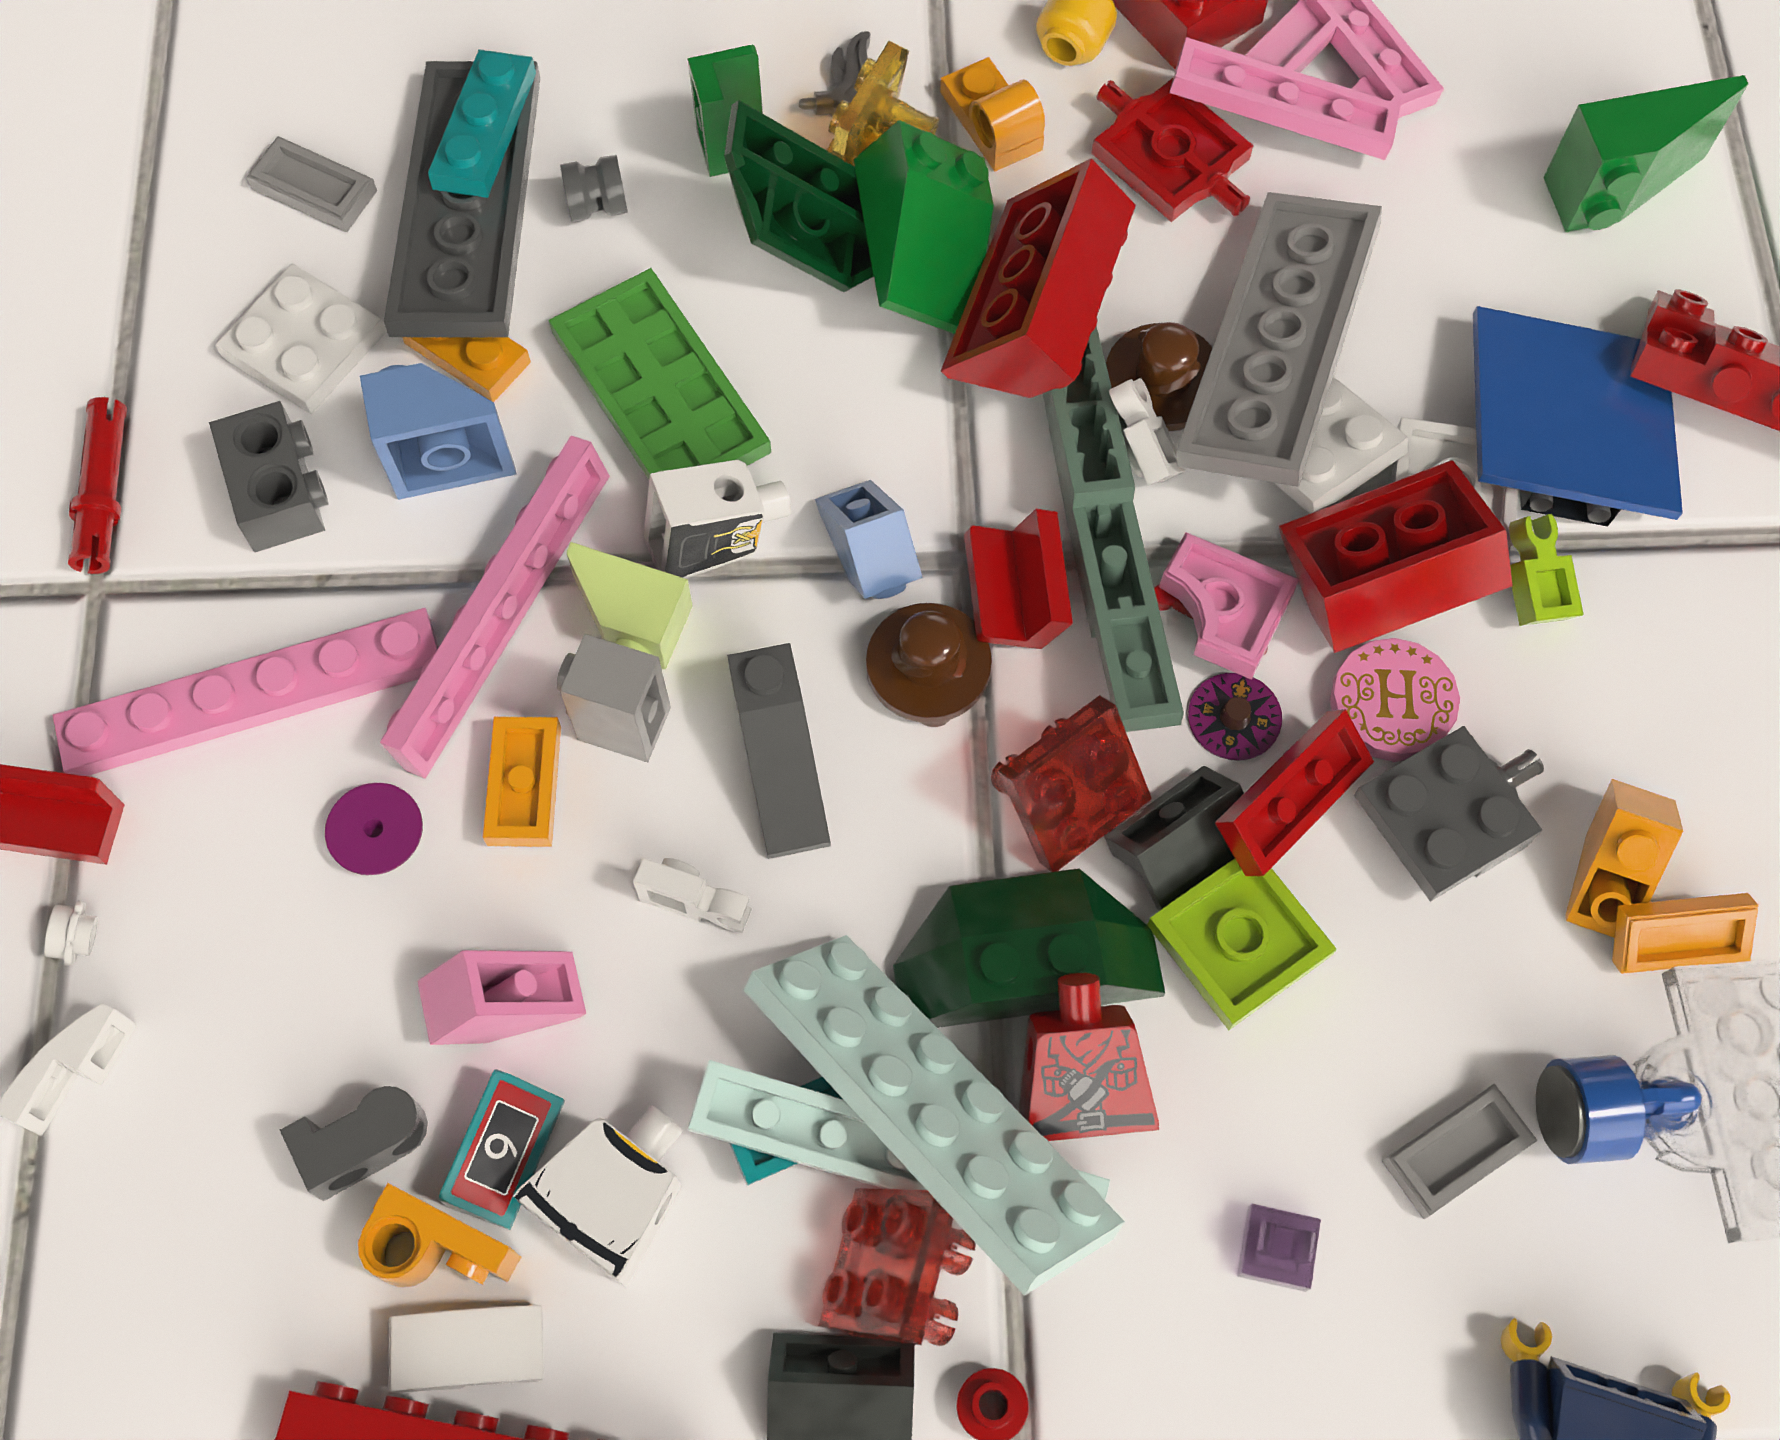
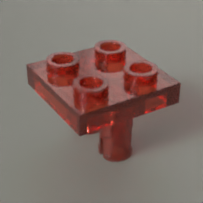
[991,695,1152,872]
[818,1188,976,1347]

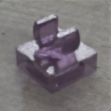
[1237,1203,1321,1292]

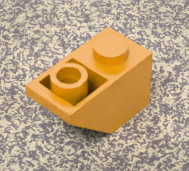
[1565,779,1684,938]

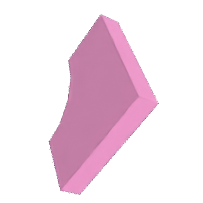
[1159,532,1299,680]

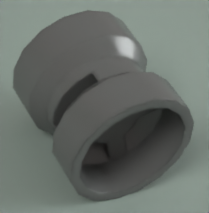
[560,155,628,222]

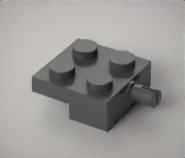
[1354,726,1544,902]

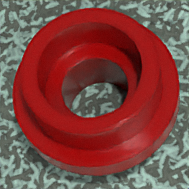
[956,1368,1029,1440]

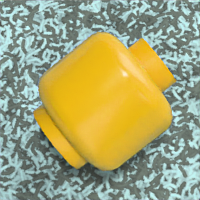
[1036,0,1117,66]

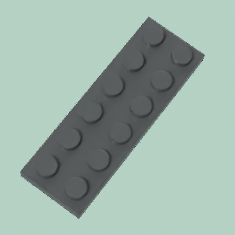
[384,61,540,337]

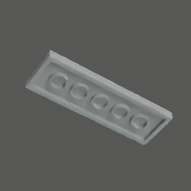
[1176,192,1382,487]

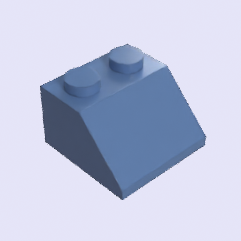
[360,363,517,500]

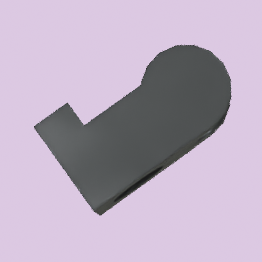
[279,1086,428,1201]

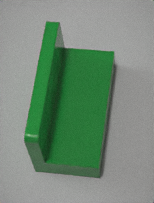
[687,45,763,177]

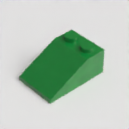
[1543,75,1749,232]
[853,120,994,334]

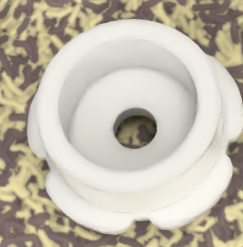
[44,900,98,966]

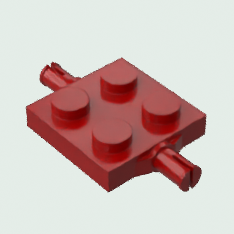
[1092,78,1254,222]

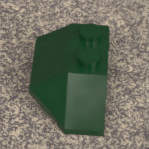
[724,100,874,293]
[893,868,1165,1028]

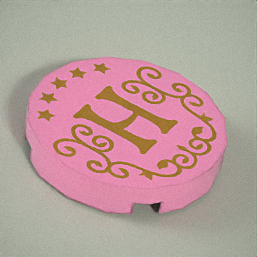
[1329,638,1460,762]

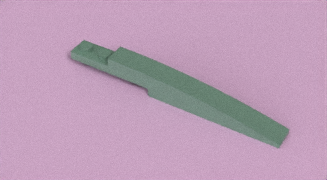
[1043,325,1184,733]

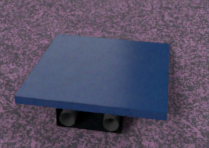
[1473,306,1683,527]

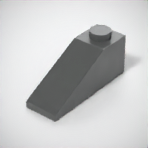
[727,643,831,859]

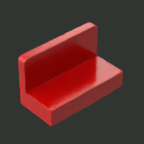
[964,508,1073,649]
[0,764,125,865]

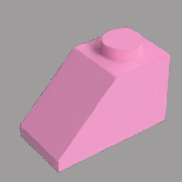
[417,950,586,1045]

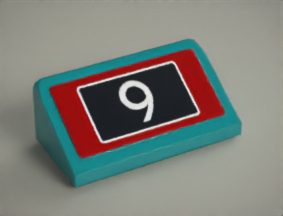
[439,1069,565,1231]

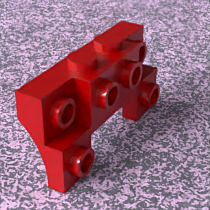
[1630,289,1780,431]

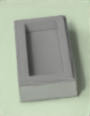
[246,136,378,232]
[1382,1083,1538,1219]

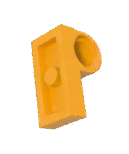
[940,57,1045,172]
[358,1183,521,1288]

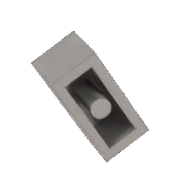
[557,634,671,763]

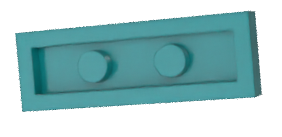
[428,49,536,198]

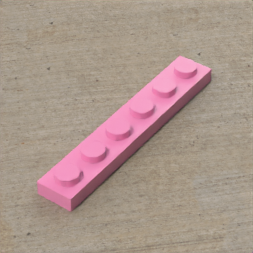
[380,436,610,779]
[53,607,439,776]

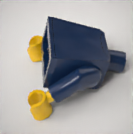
[1500,1318,1731,1440]

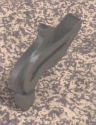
[798,31,892,118]

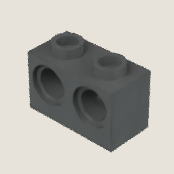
[209,401,329,553]

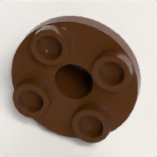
[1106,322,1213,431]
[866,603,992,727]

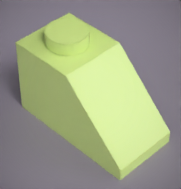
[566,542,693,670]

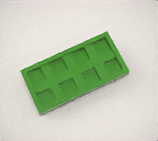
[549,268,772,480]

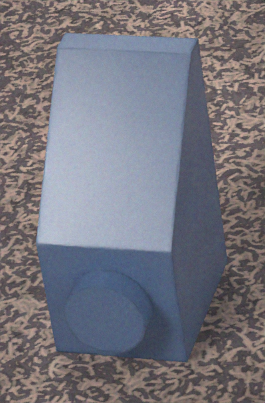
[815,479,923,599]

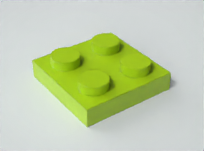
[1147,859,1337,1031]

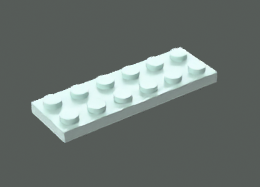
[743,935,1125,1295]

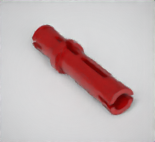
[68,397,127,574]

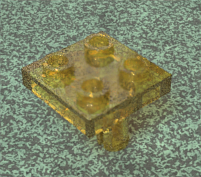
[827,41,940,167]

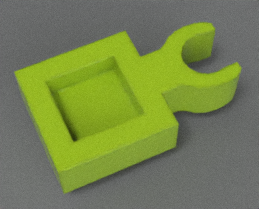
[1509,514,1584,626]

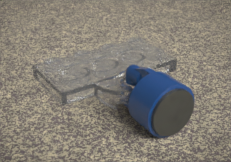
[1536,960,1780,1243]

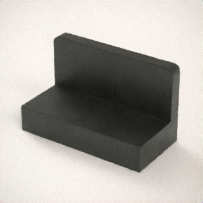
[1104,766,1244,911]
[767,1333,915,1440]

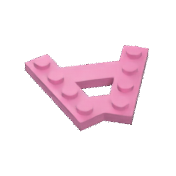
[1169,0,1444,160]

